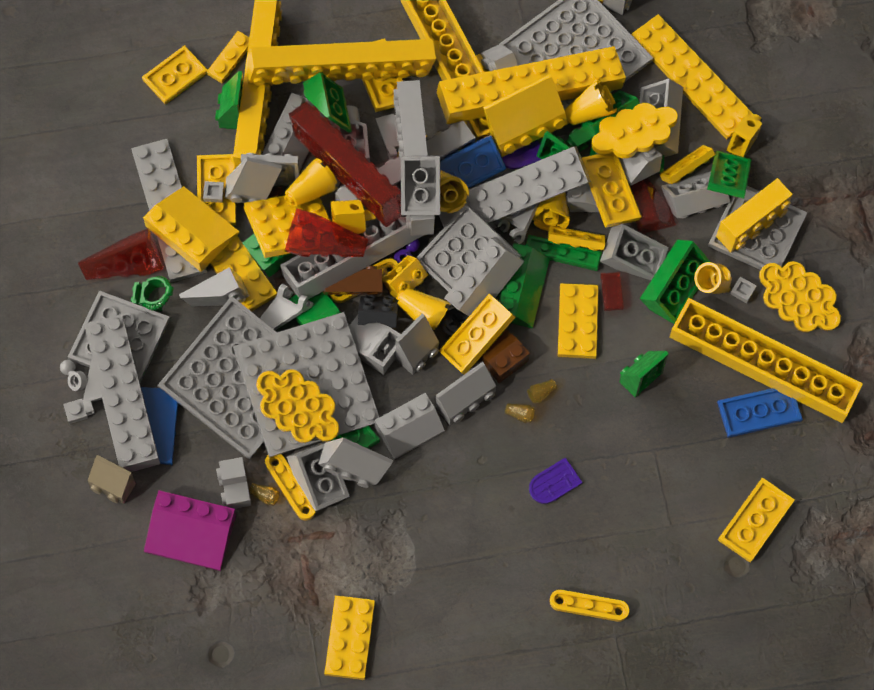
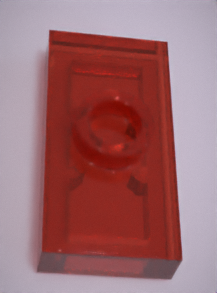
[600,272,624,311]

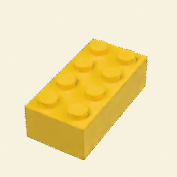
[716,178,793,253]

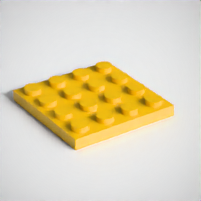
[244,195,338,258]

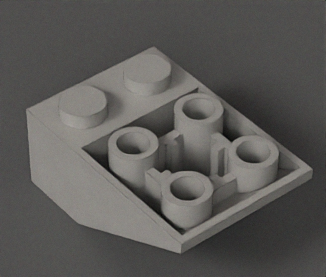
[349,315,401,375]

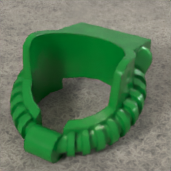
[131,276,174,312]

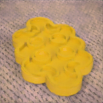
[592,103,678,159]
[759,261,841,333]
[256,369,339,443]

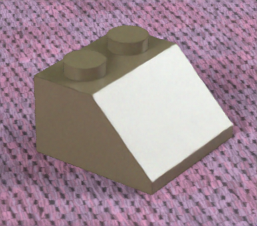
[88,455,136,504]

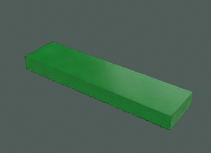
[526,235,602,271]

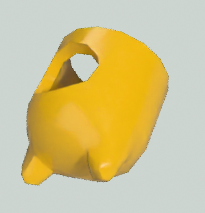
[694,262,732,294]

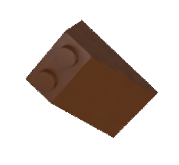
[479,329,530,383]

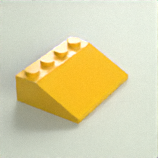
[483,74,568,157]
[143,186,239,272]

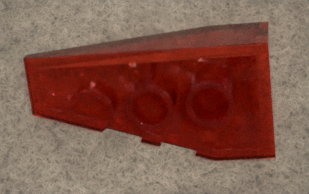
[629,178,676,234]
[285,208,369,257]
[78,228,164,280]

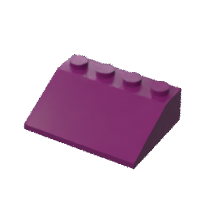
[144,490,236,571]

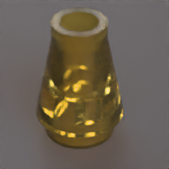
[527,379,557,403]
[505,403,535,424]
[249,483,280,506]

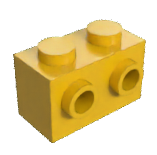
[382,255,428,298]

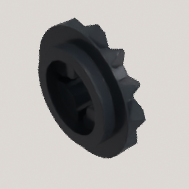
[441,308,469,336]

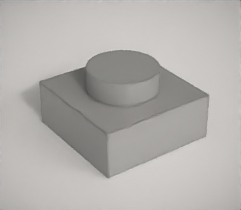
[203,181,224,203]
[730,277,757,303]
[63,399,88,424]

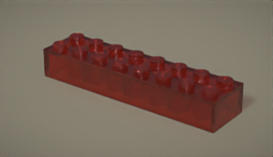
[289,101,403,227]

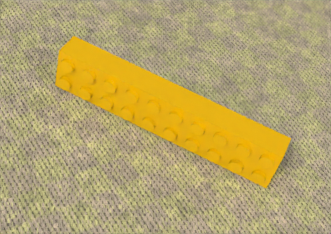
[233,0,282,168]
[400,0,490,142]
[245,39,436,86]
[437,46,626,124]
[669,298,863,423]

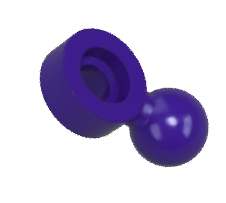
[394,239,420,263]

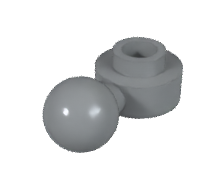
[60,360,87,391]

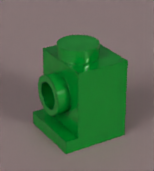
[565,122,595,153]

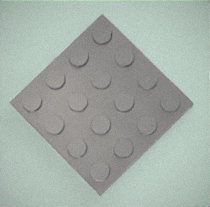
[708,186,807,270]
[417,204,522,292]
[68,291,170,383]

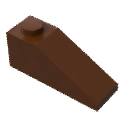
[323,266,383,295]

